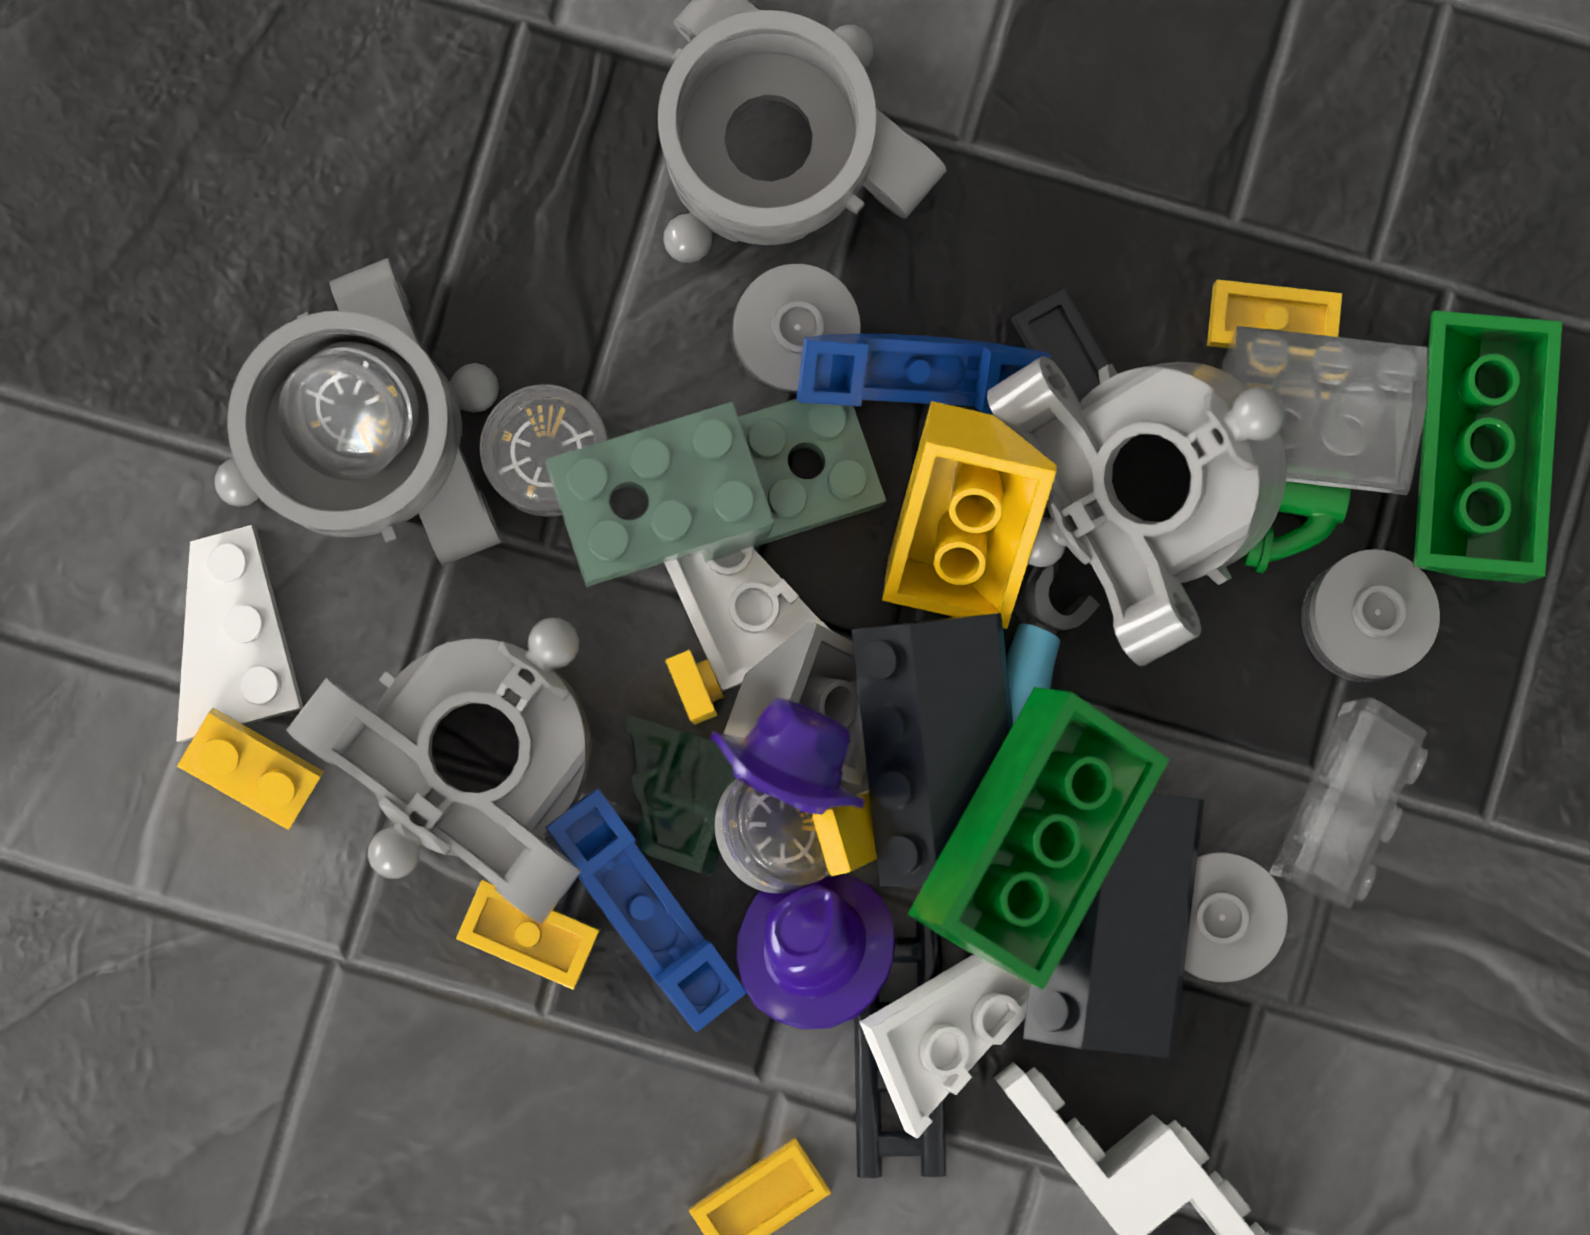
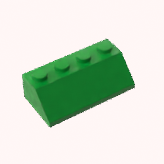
[1413,310,1562,583]
[908,687,1170,990]

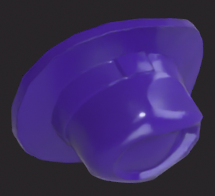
[710,698,865,815]
[736,870,895,1029]

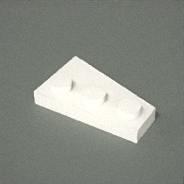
[176,525,304,742]
[664,546,830,692]
[860,954,1030,1139]

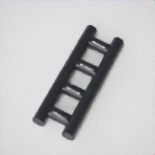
[854,920,946,1178]

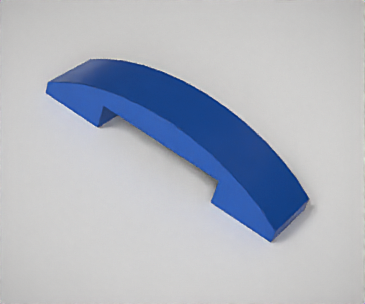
[797,334,1051,414]
[545,788,747,1032]

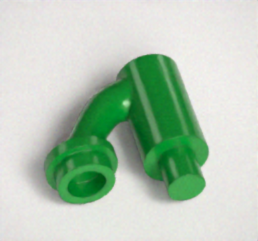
[1243,468,1351,574]

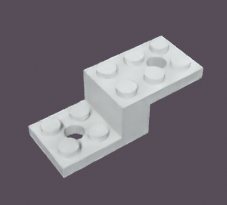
[994,1062,1270,1235]

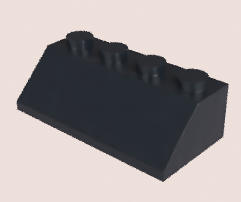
[851,613,1013,887]
[1023,793,1204,1059]

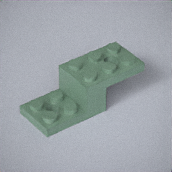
[546,399,886,587]

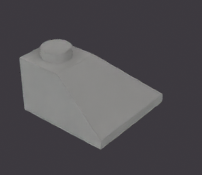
[724,622,867,785]

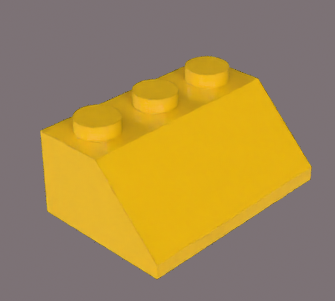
[882,401,1056,629]

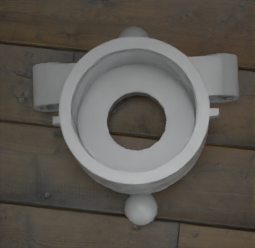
[658,0,947,263]
[214,258,502,566]
[987,356,1286,666]
[286,617,592,924]

